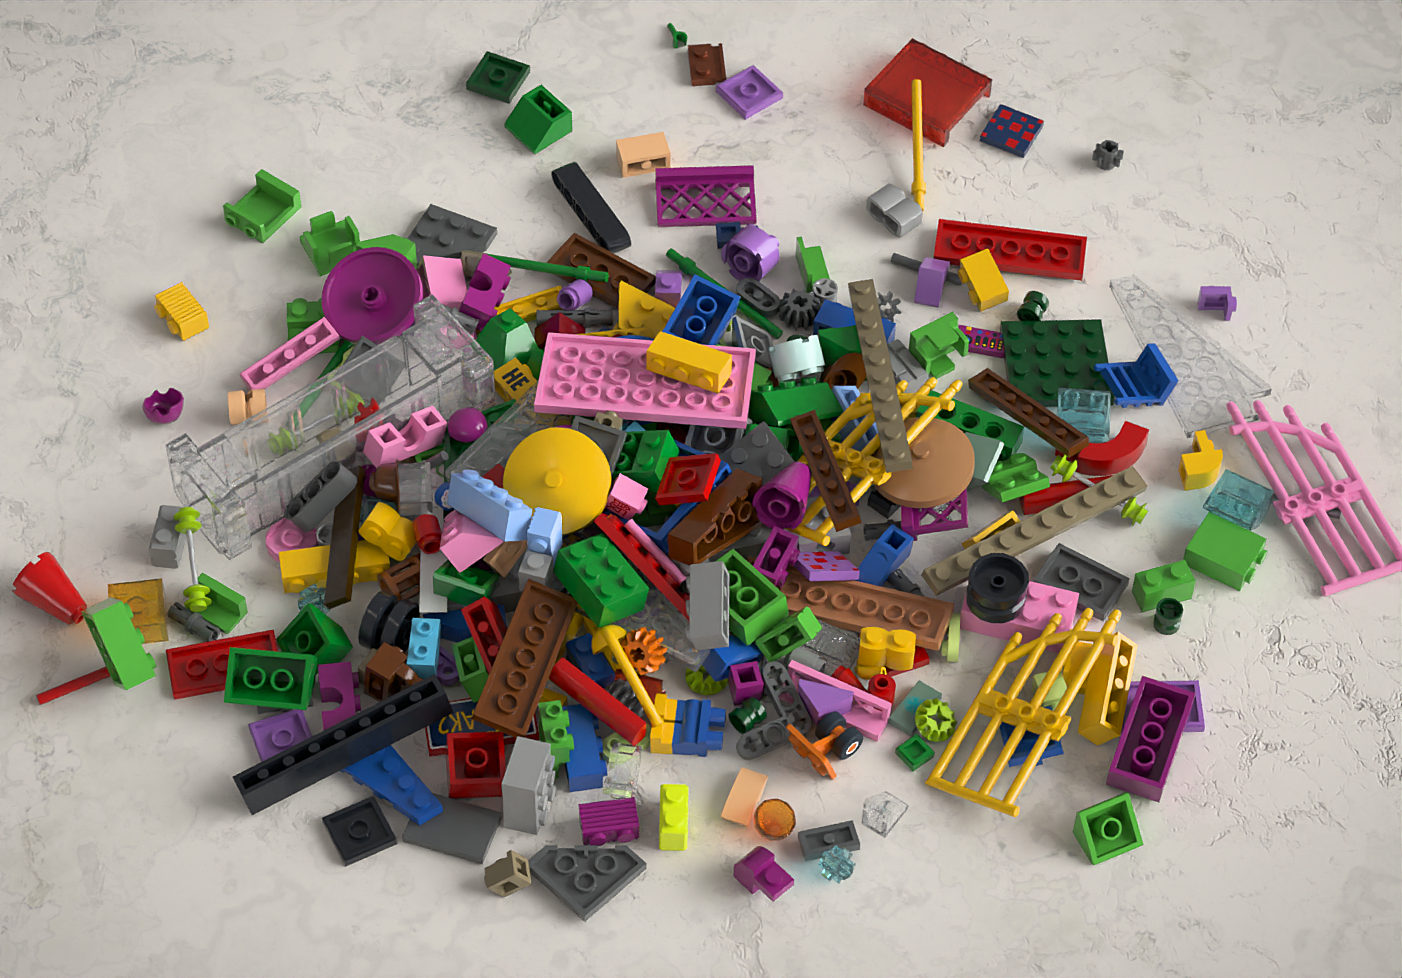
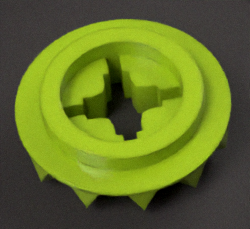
[685,660,728,695]
[915,698,958,742]

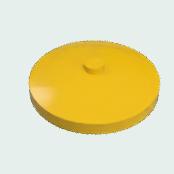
[503,427,611,536]

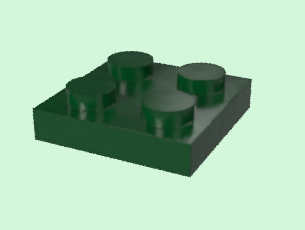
[466,51,530,104]

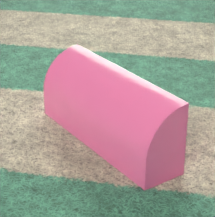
[416,256,477,353]

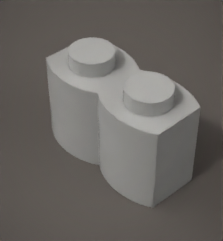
[866,183,923,238]

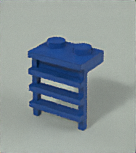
[1093,343,1179,408]

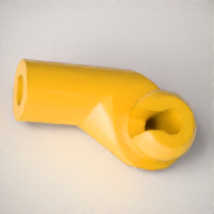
[854,659,887,680]

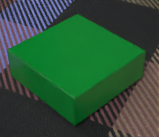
[895,734,935,772]

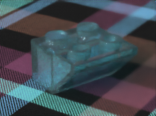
[1056,387,1111,443]
[1203,469,1274,531]

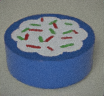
[434,482,454,511]

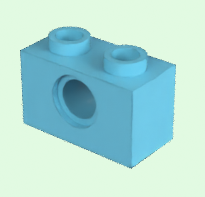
[407,618,442,679]

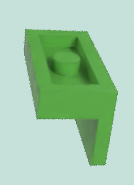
[795,236,830,293]
[187,572,248,634]

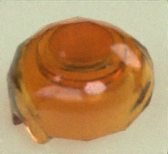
[753,798,796,841]

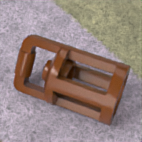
[377,552,421,601]

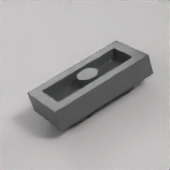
[798,820,860,861]

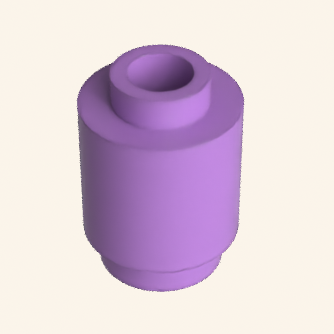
[557,279,593,310]

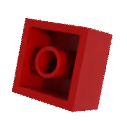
[445,732,506,799]

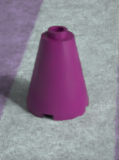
[752,462,812,530]

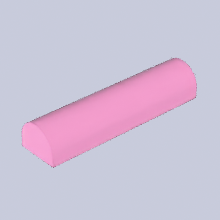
[240,317,340,391]

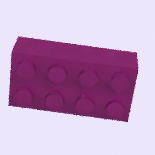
[1106,676,1196,803]

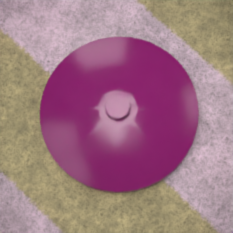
[321,247,423,345]

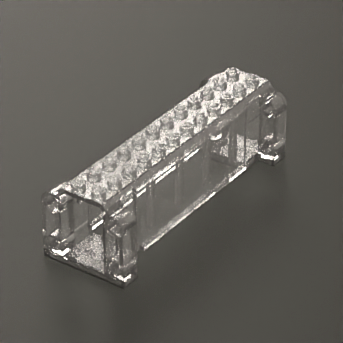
[165,294,496,560]

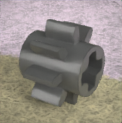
[1092,140,1124,170]
[877,291,901,322]

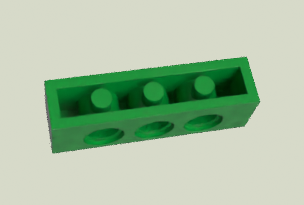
[916,390,1025,461]

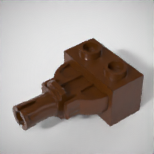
[363,642,449,702]

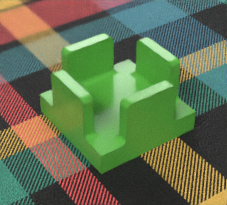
[300,211,360,276]
[909,312,969,379]

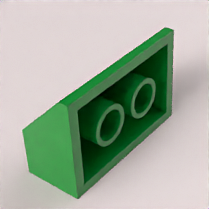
[749,377,843,426]
[224,647,318,711]

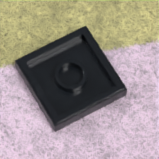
[322,796,397,867]

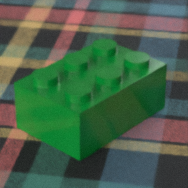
[553,533,649,628]

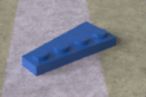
[340,745,443,826]

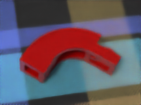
[1055,421,1149,476]

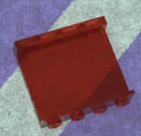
[863,38,993,148]

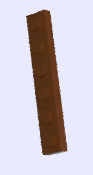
[968,368,1089,458]
[790,410,862,532]

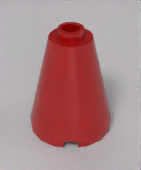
[12,552,87,625]

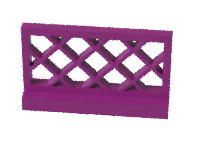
[655,165,757,227]
[901,487,968,541]

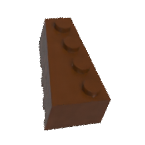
[668,469,763,566]

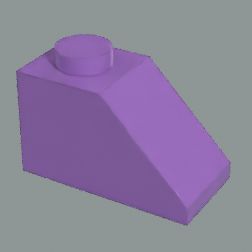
[655,270,682,308]

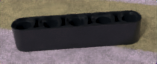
[551,161,631,254]

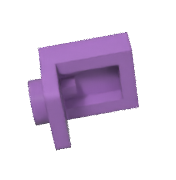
[1197,286,1237,321]

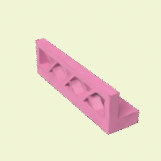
[779,660,891,742]

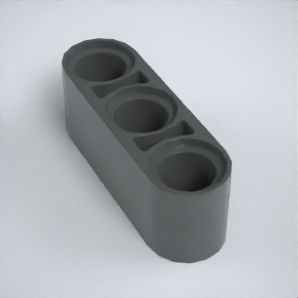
[284,461,357,532]

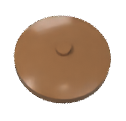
[871,417,975,508]

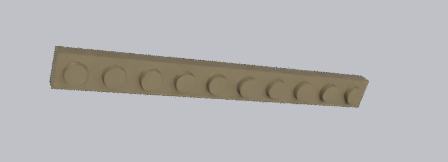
[848,279,913,473]
[921,466,1148,596]

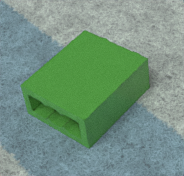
[1183,512,1268,591]

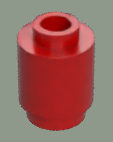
[412,514,442,554]
[867,674,896,711]

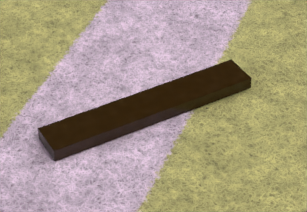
[324,465,365,609]

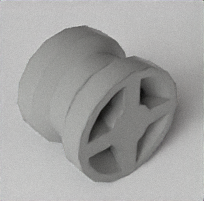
[813,278,838,308]

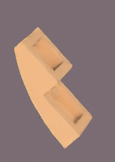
[721,767,768,827]

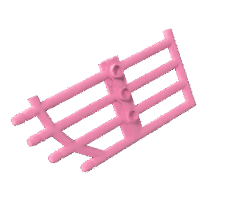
[1226,400,1402,596]

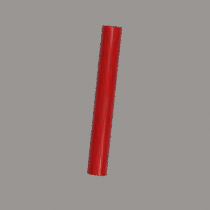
[36,666,110,705]

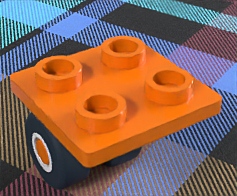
[786,711,863,780]

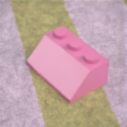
[440,510,504,573]

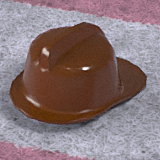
[819,353,866,390]
[369,459,400,513]

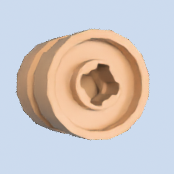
[228,388,268,425]

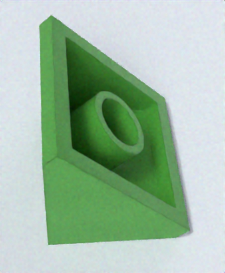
[1072,792,1144,865]

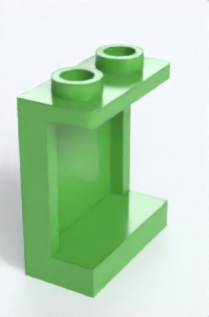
[223,169,301,243]

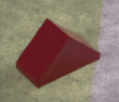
[534,312,586,349]

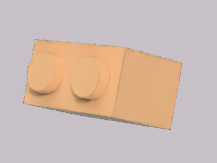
[616,132,670,178]

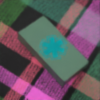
[888,680,942,736]

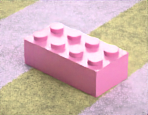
[960,581,1079,653]

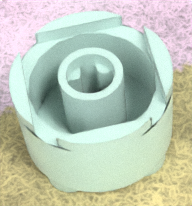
[768,335,825,382]

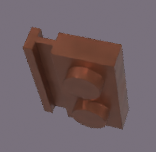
[688,43,726,86]

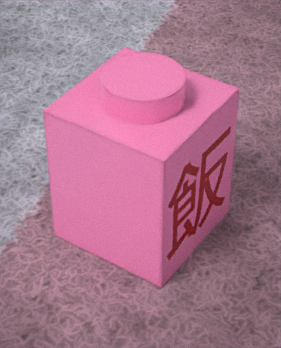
[605,474,648,520]

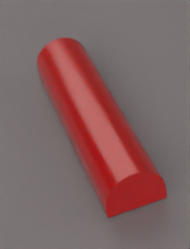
[1019,475,1113,515]
[548,658,646,746]

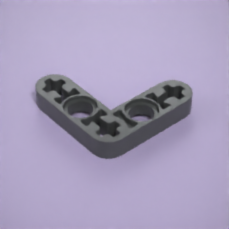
[736,661,812,760]

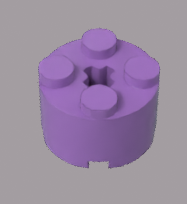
[721,224,780,281]

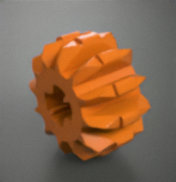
[620,627,668,675]

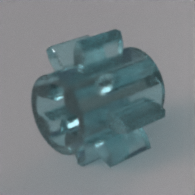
[298,584,330,614]
[818,846,856,883]

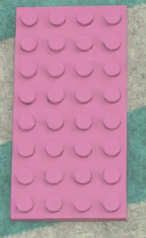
[534,333,756,429]

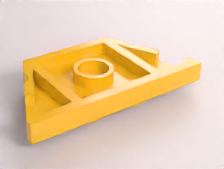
[617,281,675,338]

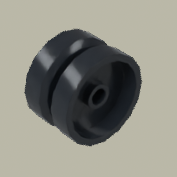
[966,553,1029,623]
[358,590,420,653]

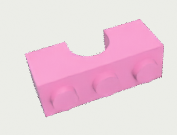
[363,405,448,468]

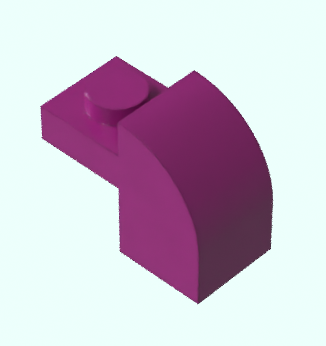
[733,846,794,902]

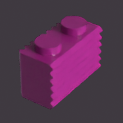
[578,797,639,846]

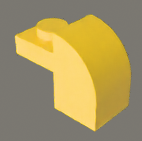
[1178,430,1223,491]

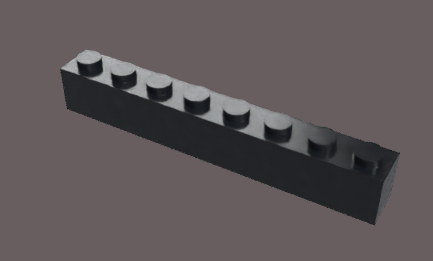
[233,674,454,815]

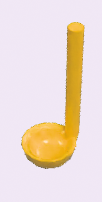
[591,624,663,728]

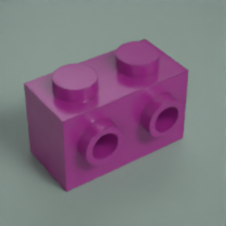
[753,526,800,587]

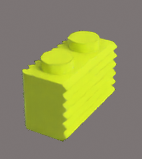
[659,784,688,851]

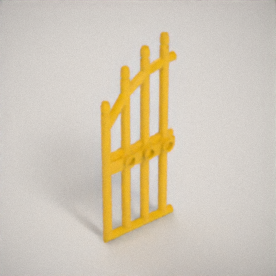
[784,377,963,546]
[925,608,1121,817]

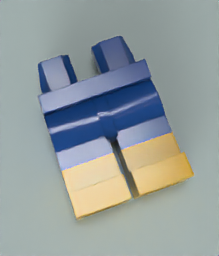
[650,693,726,757]

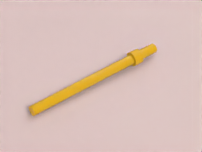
[911,79,926,211]

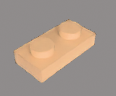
[483,540,527,578]

